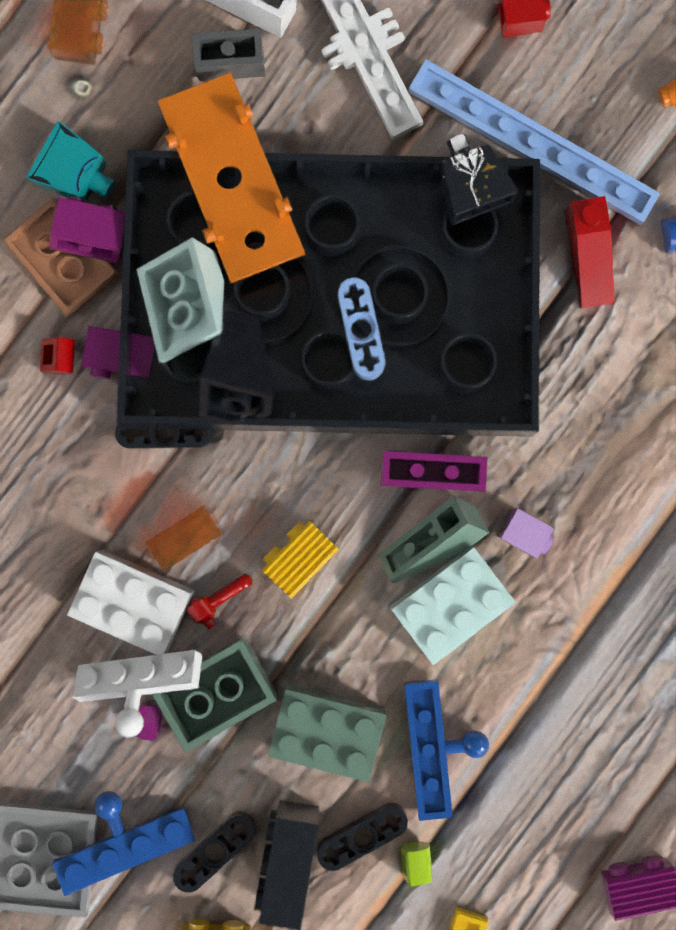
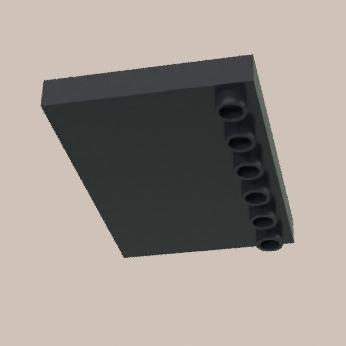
[117,150,540,437]

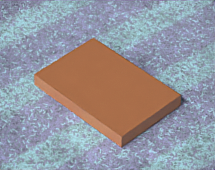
[2,197,120,318]

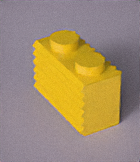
[262,520,339,598]

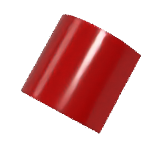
[40,337,76,374]

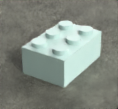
[390,546,516,665]

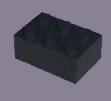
[254,800,319,930]

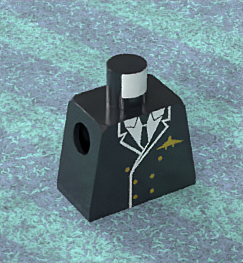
[440,134,518,226]

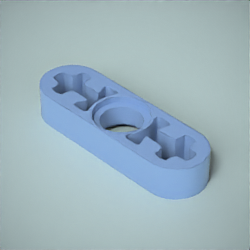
[338,278,385,380]

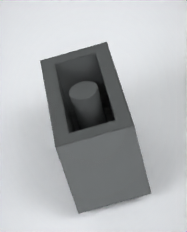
[192,28,266,81]

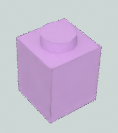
[497,508,554,558]

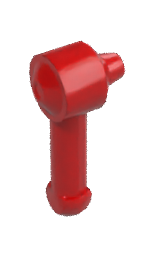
[186,573,252,630]

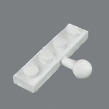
[72,650,202,737]

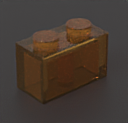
[48,0,108,65]
[145,505,225,572]

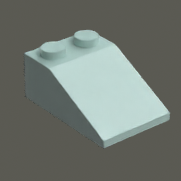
[137,238,224,363]

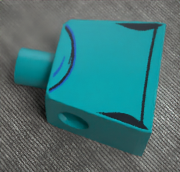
[26,121,116,202]

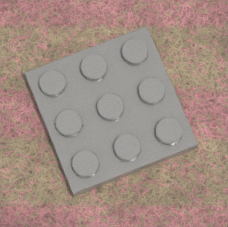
[0,802,98,918]

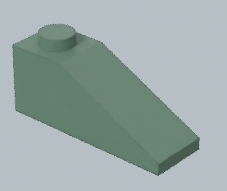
[378,496,489,583]

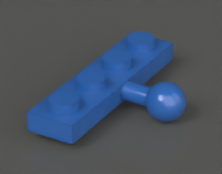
[404,679,489,821]
[52,791,196,896]

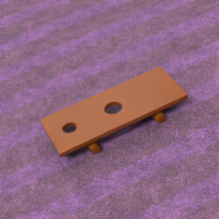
[158,72,305,283]

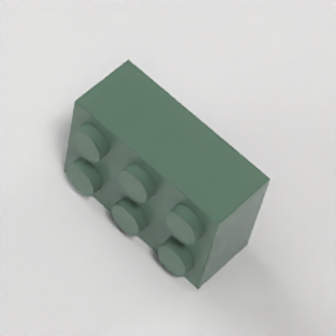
[152,635,278,753]
[268,683,386,783]

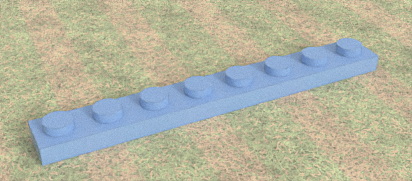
[408,59,660,225]

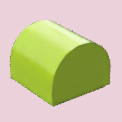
[400,841,433,887]

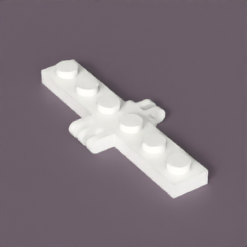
[320,0,423,140]

